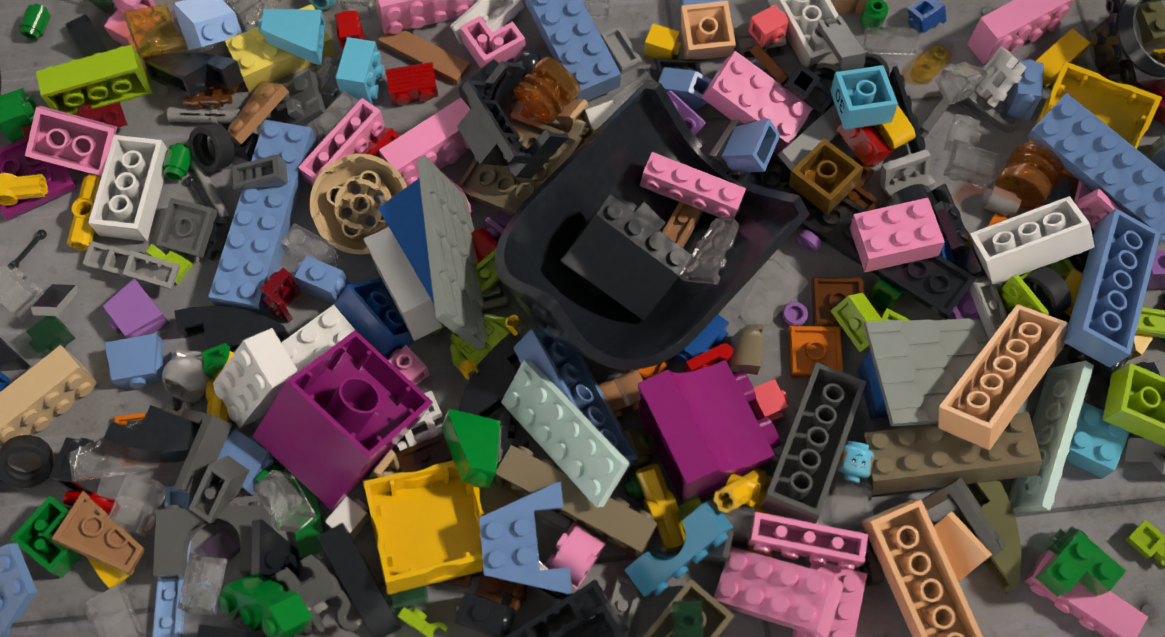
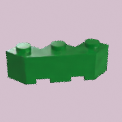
[219,574,313,637]

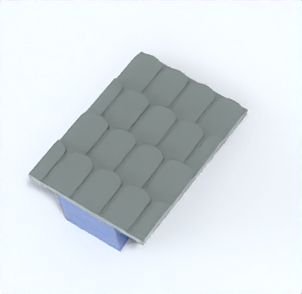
[378,155,488,351]
[857,318,1031,426]

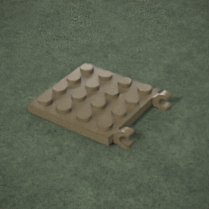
[458,99,590,215]

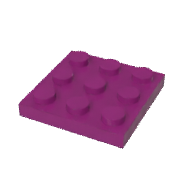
[0,138,77,220]

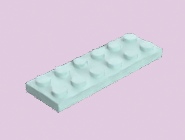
[501,360,630,508]
[1008,361,1094,513]

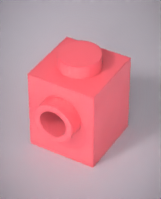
[749,5,789,48]
[751,379,789,423]

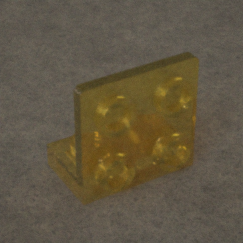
[123,4,187,59]

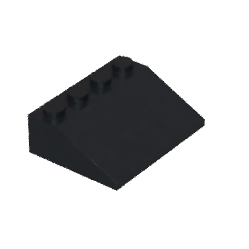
[560,194,692,322]

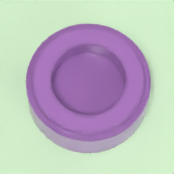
[797,230,822,253]
[781,302,808,327]

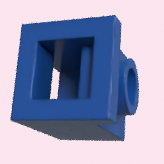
[908,0,947,33]

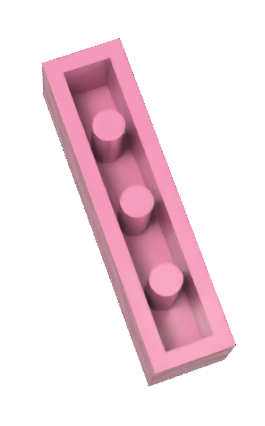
[1024,550,1148,637]

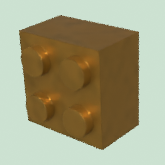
[789,139,863,215]

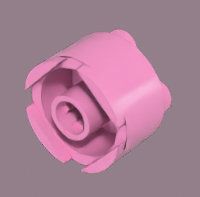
[545,522,606,589]

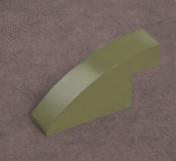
[960,480,1022,593]

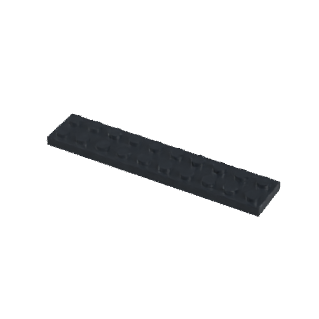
[737,152,976,320]

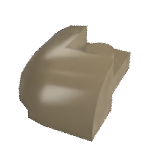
[727,324,764,375]

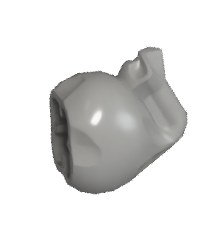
[162,348,211,403]

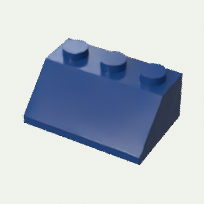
[334,277,418,359]

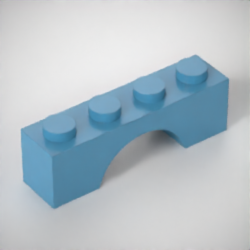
[625,500,733,597]

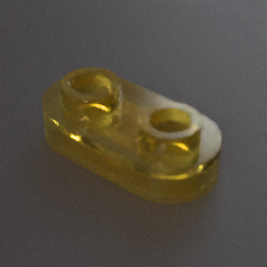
[910,45,951,84]

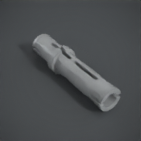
[167,107,241,125]

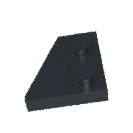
[251,519,300,579]

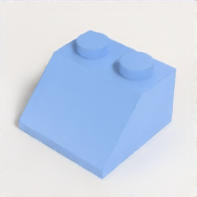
[172,0,242,50]

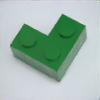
[0,88,39,143]
[11,495,82,578]
[1035,531,1126,597]

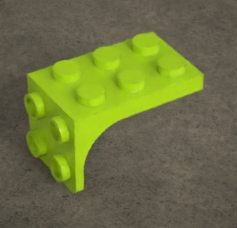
[998,258,1078,315]

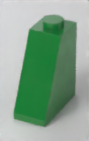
[441,409,501,488]

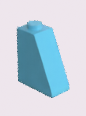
[258,9,326,65]

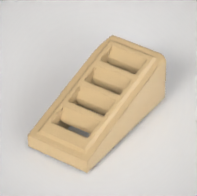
[370,450,400,479]

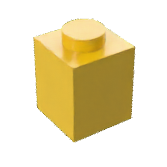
[644,23,682,59]

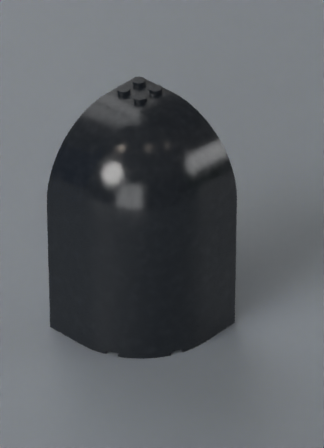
[495,81,810,370]

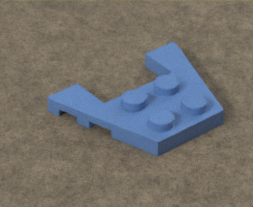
[479,482,572,594]
[0,543,37,637]

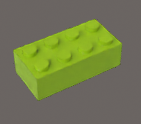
[36,44,153,114]
[1103,363,1165,447]

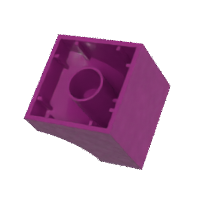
[253,330,433,510]
[638,360,781,504]

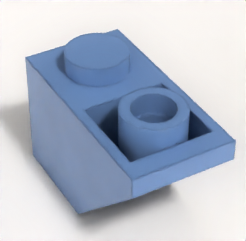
[658,68,712,111]

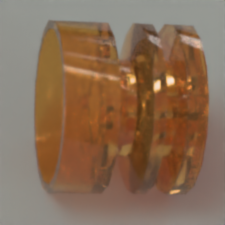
[515,56,580,123]
[995,143,1063,209]

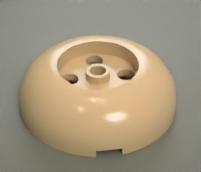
[310,154,407,255]

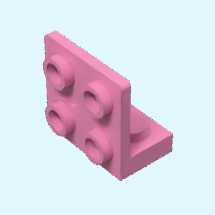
[1074,181,1126,231]

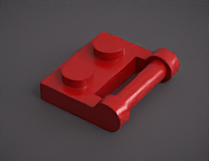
[684,344,733,373]

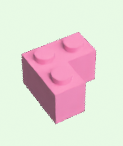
[104,0,162,50]
[460,16,526,69]

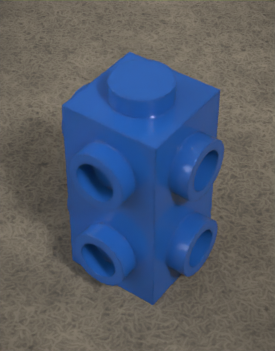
[676,314,729,364]

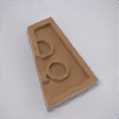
[227,81,289,144]
[52,491,144,576]

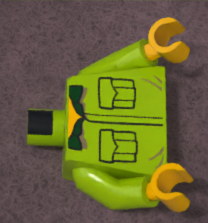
[450,313,524,380]

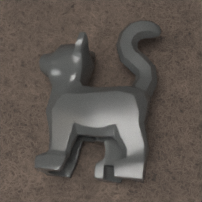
[275,549,362,635]

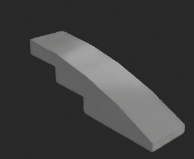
[82,241,180,289]

